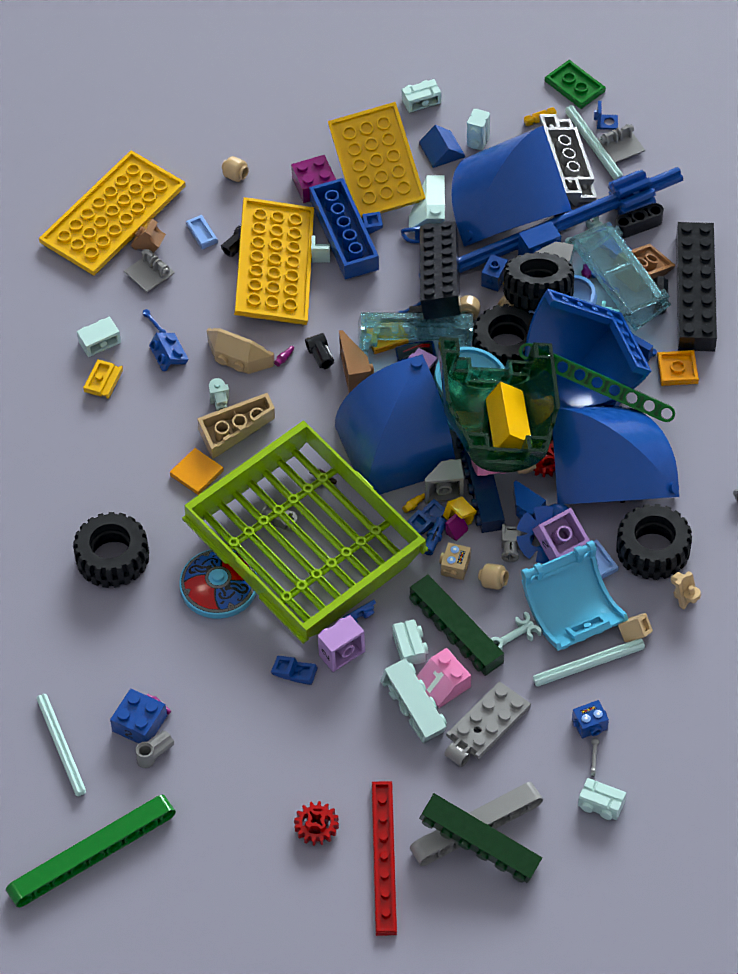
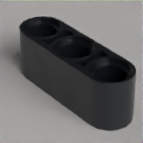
[614,203,664,238]

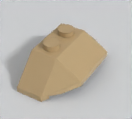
[207,328,275,374]

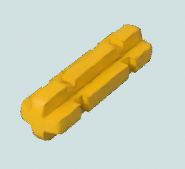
[523,107,557,126]

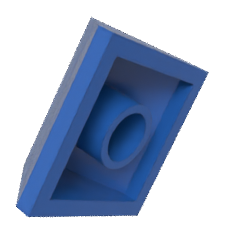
[419,125,465,168]

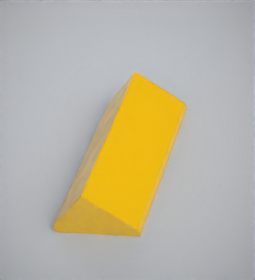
[485,381,533,455]

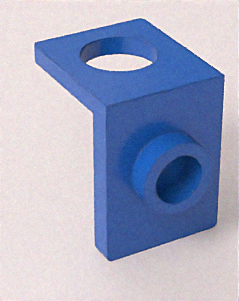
[594,101,618,130]

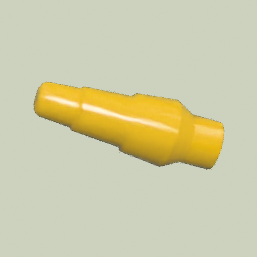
[402,493,425,513]

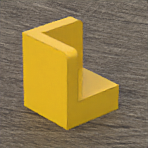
[443,496,476,525]

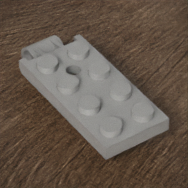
[445,681,531,767]

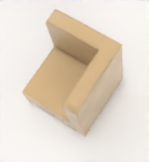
[618,613,653,642]

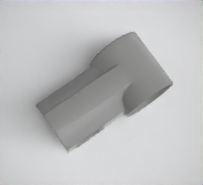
[136,730,174,768]

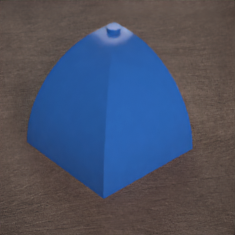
[451,126,572,247]
[525,289,651,408]
[335,354,455,495]
[551,406,679,504]

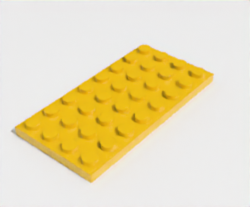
[39,150,186,276]
[234,197,314,325]

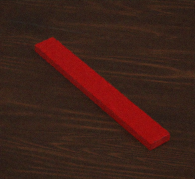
[372,781,397,936]

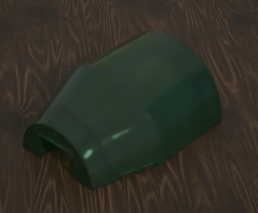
[438,337,560,473]

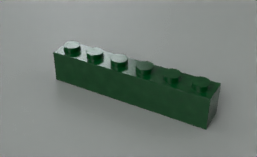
[409,574,504,676]
[419,793,543,883]

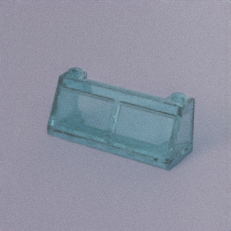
[569,222,671,331]
[358,312,474,354]

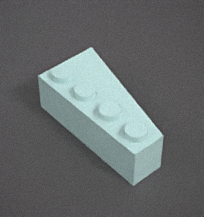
[380,658,447,743]

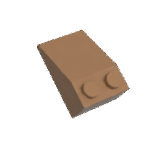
[609,244,676,294]
[339,330,374,393]

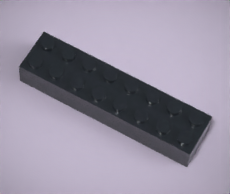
[420,221,461,320]
[676,222,717,352]

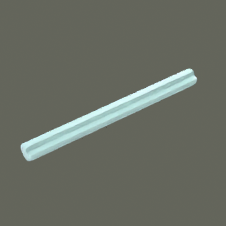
[565,105,623,180]
[533,638,645,686]
[37,694,86,796]

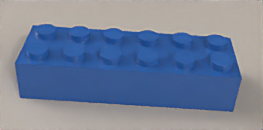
[309,178,379,280]

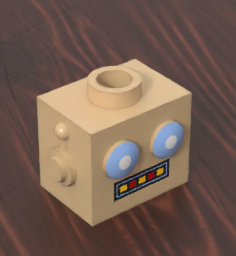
[439,542,471,580]

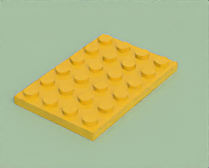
[328,102,425,218]

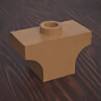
[130,219,166,253]

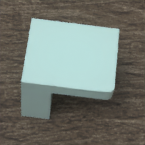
[311,236,330,263]

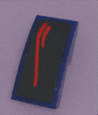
[395,341,437,362]

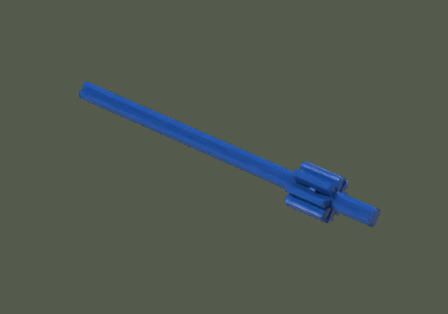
[419,167,683,278]

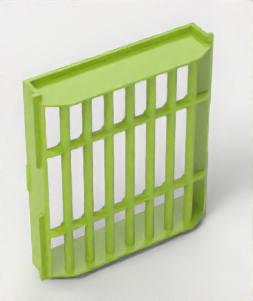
[182,420,428,644]

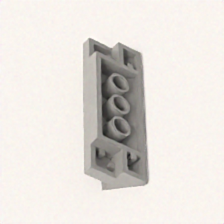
[539,114,597,207]

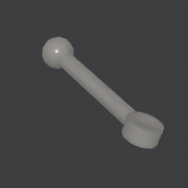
[591,738,599,776]

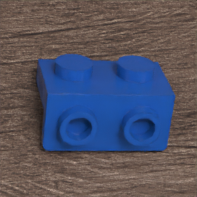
[149,332,189,371]

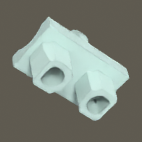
[209,378,229,411]

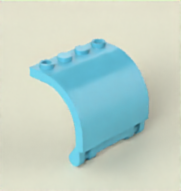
[521,540,628,651]

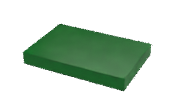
[545,60,606,109]

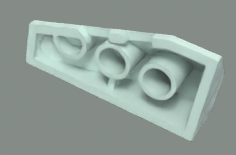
[409,175,445,232]

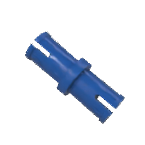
[424,517,447,556]

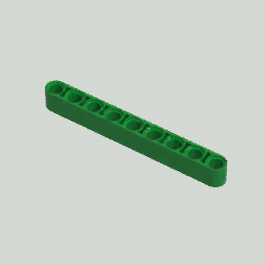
[519,343,676,422]
[6,794,176,908]

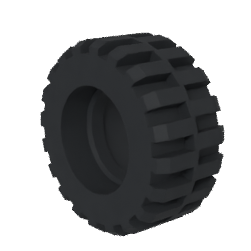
[503,252,574,312]
[472,304,534,375]
[616,504,692,580]
[73,512,149,588]

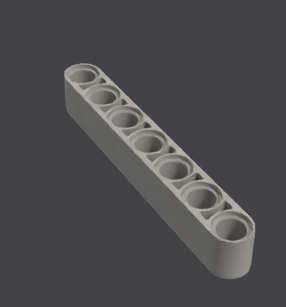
[410,782,543,866]

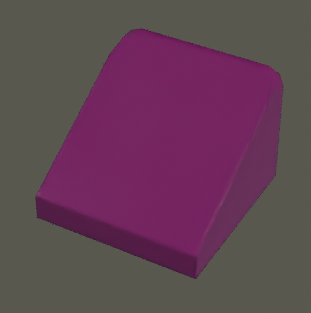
[446,513,468,541]

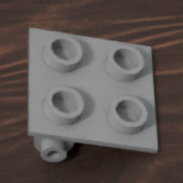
[598,124,645,163]
[124,249,175,292]

